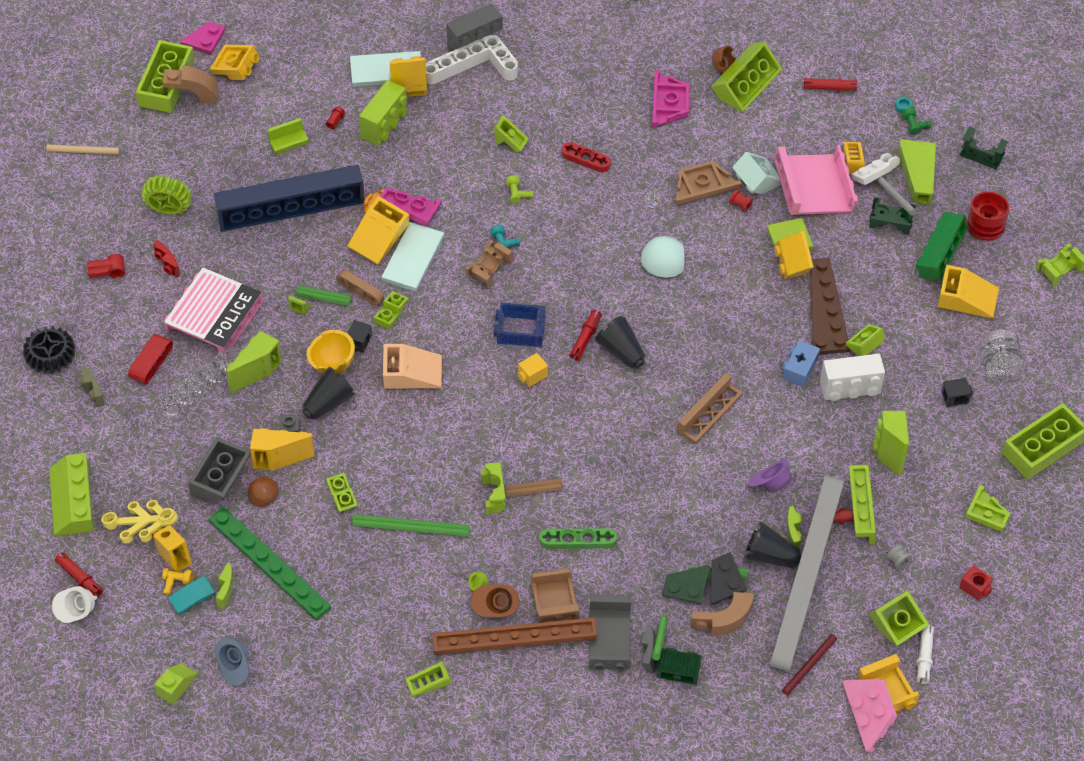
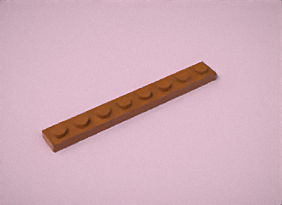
[432,617,597,655]

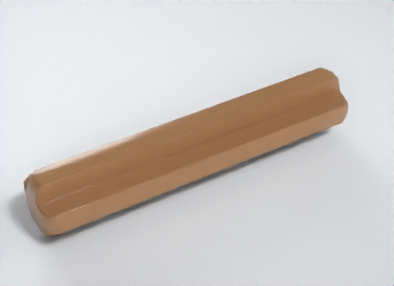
[504,479,562,497]

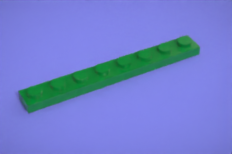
[209,507,331,621]

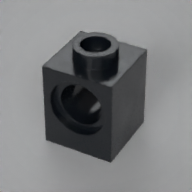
[348,320,372,353]
[941,378,973,407]

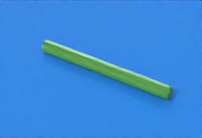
[352,514,470,537]

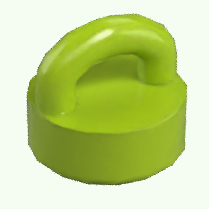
[468,572,489,591]

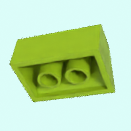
[872,411,909,475]

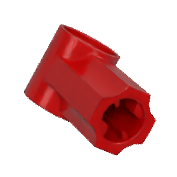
[87,254,125,278]

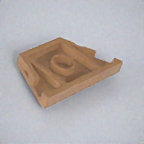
[675,161,742,205]

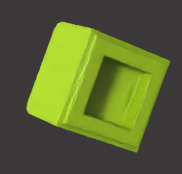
[288,295,312,315]

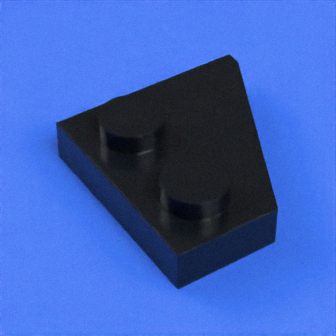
[710,552,747,605]

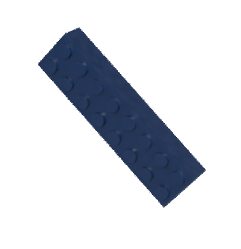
[214,165,365,232]

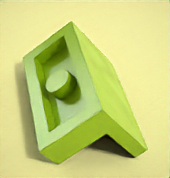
[268,118,309,155]

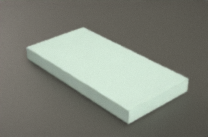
[350,51,421,87]
[382,222,444,292]

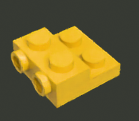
[209,45,259,80]

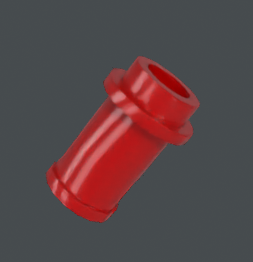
[325,106,345,130]

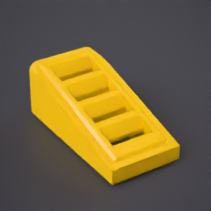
[843,142,865,174]

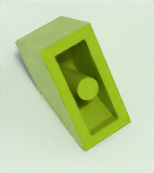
[154,663,198,705]

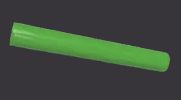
[652,616,668,660]

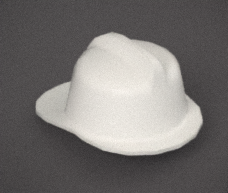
[52,586,97,623]

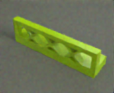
[849,465,876,544]

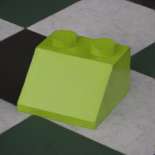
[868,590,930,646]

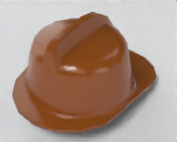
[470,584,520,617]

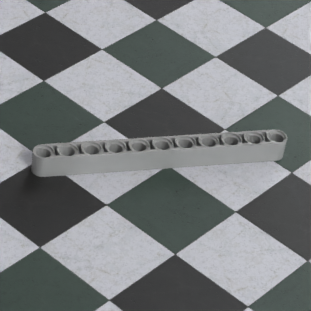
[770,475,845,672]

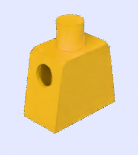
[153,526,192,572]

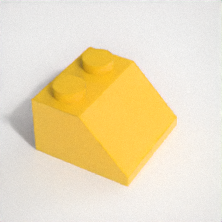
[774,231,813,279]

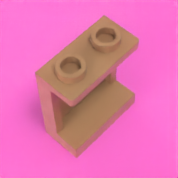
[531,568,579,623]

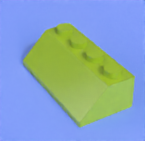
[711,41,782,112]
[49,453,94,536]

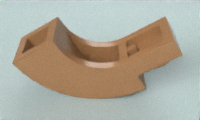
[163,66,218,103]
[691,592,754,636]

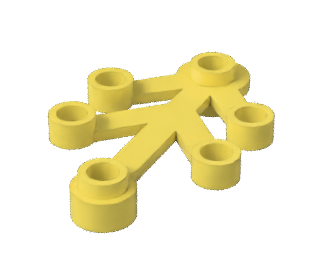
[101,500,178,544]

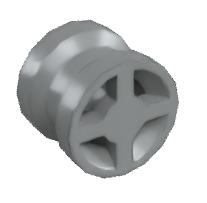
[887,544,912,570]

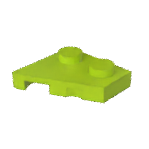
[965,485,1010,532]

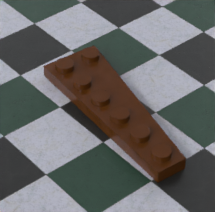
[811,258,850,355]

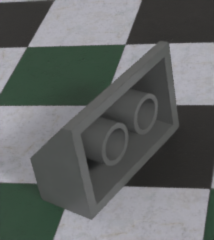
[446,4,503,50]
[188,437,251,502]

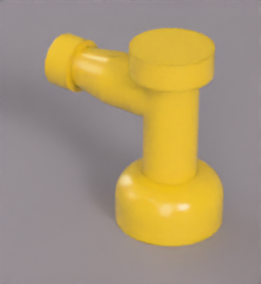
[162,568,194,595]

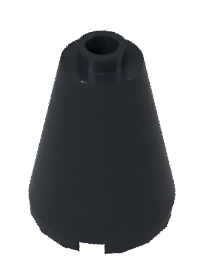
[595,316,646,369]
[302,367,355,420]
[744,522,802,568]

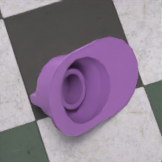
[748,459,793,490]

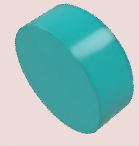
[895,97,913,113]

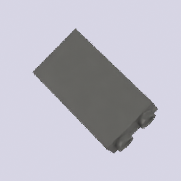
[589,594,631,672]

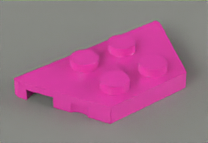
[652,70,690,127]

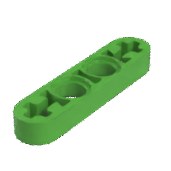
[539,528,617,549]

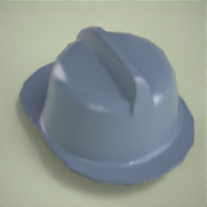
[215,637,249,686]

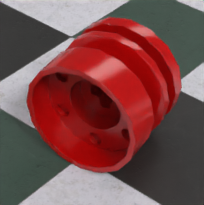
[967,191,1010,241]

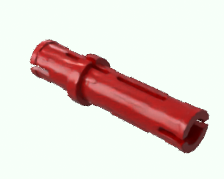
[803,78,857,92]
[569,310,602,361]
[55,552,103,597]

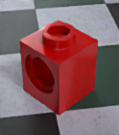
[959,565,993,601]

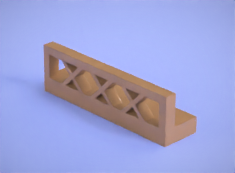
[677,373,743,444]

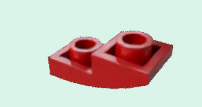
[153,240,180,278]

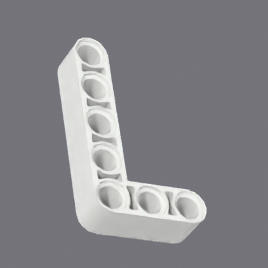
[426,35,518,85]

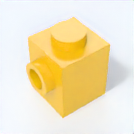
[517,353,548,387]

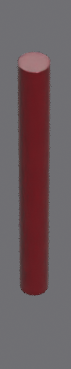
[782,634,837,696]

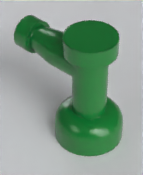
[901,107,931,135]

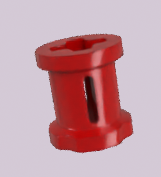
[729,189,753,212]

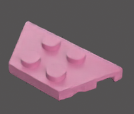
[843,679,897,753]

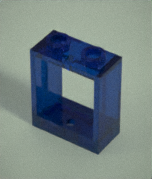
[493,302,546,347]

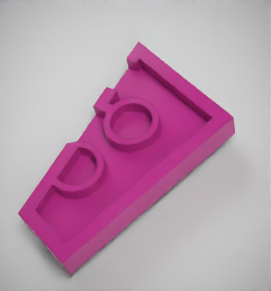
[380,188,442,227]

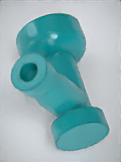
[490,225,520,249]

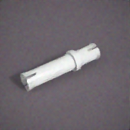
[916,625,934,684]

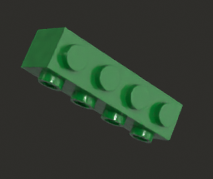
[916,212,968,281]

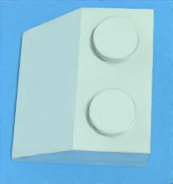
[732,152,781,195]

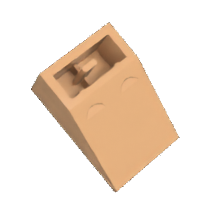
[383,344,442,389]

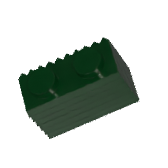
[656,648,702,685]

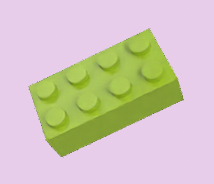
[135,40,195,113]
[1002,403,1084,480]

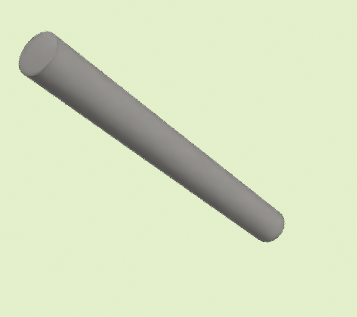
[876,176,916,216]

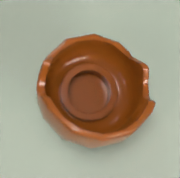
[712,45,736,74]
[247,477,279,508]

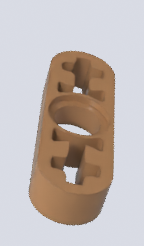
[336,269,384,306]

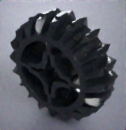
[23,326,75,374]

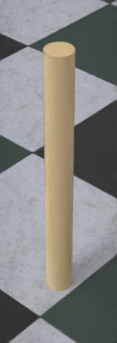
[46,144,120,155]

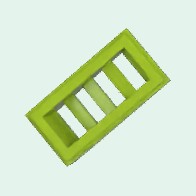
[405,661,453,697]

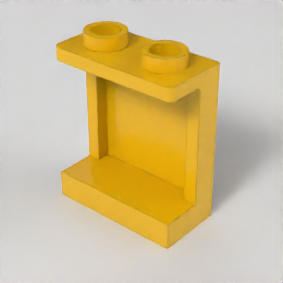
[858,654,920,714]

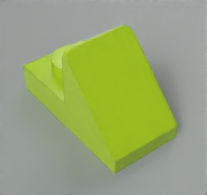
[493,115,529,153]

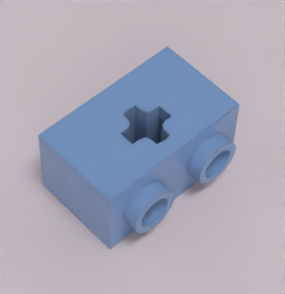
[782,340,820,387]

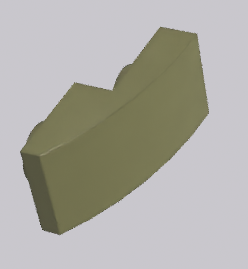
[79,367,105,407]

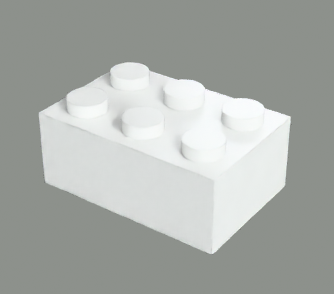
[820,354,885,401]

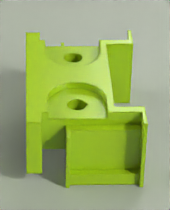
[1035,243,1084,288]
[481,462,506,516]

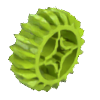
[141,175,192,215]

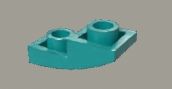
[168,576,216,615]

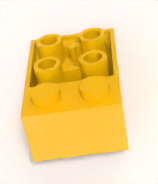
[389,56,427,97]
[347,196,409,265]
[937,265,999,319]
[250,428,314,471]

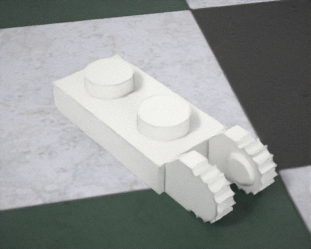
[852,153,900,185]

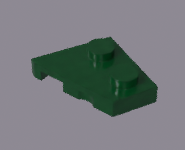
[662,565,710,604]

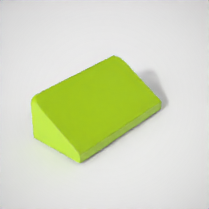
[846,324,885,356]

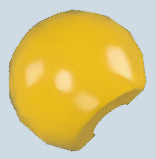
[306,330,355,374]

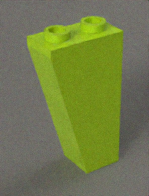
[898,139,936,205]

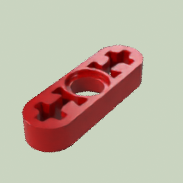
[562,142,611,172]

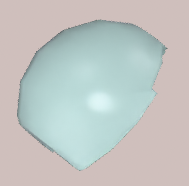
[640,236,684,278]

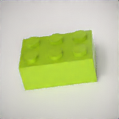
[359,80,408,146]

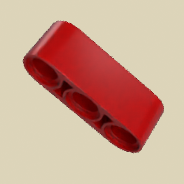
[128,334,173,385]

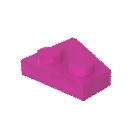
[180,22,226,55]

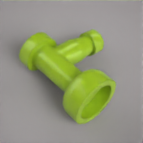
[506,175,533,203]

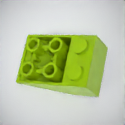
[226,331,282,393]

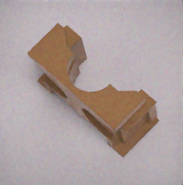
[465,239,514,290]

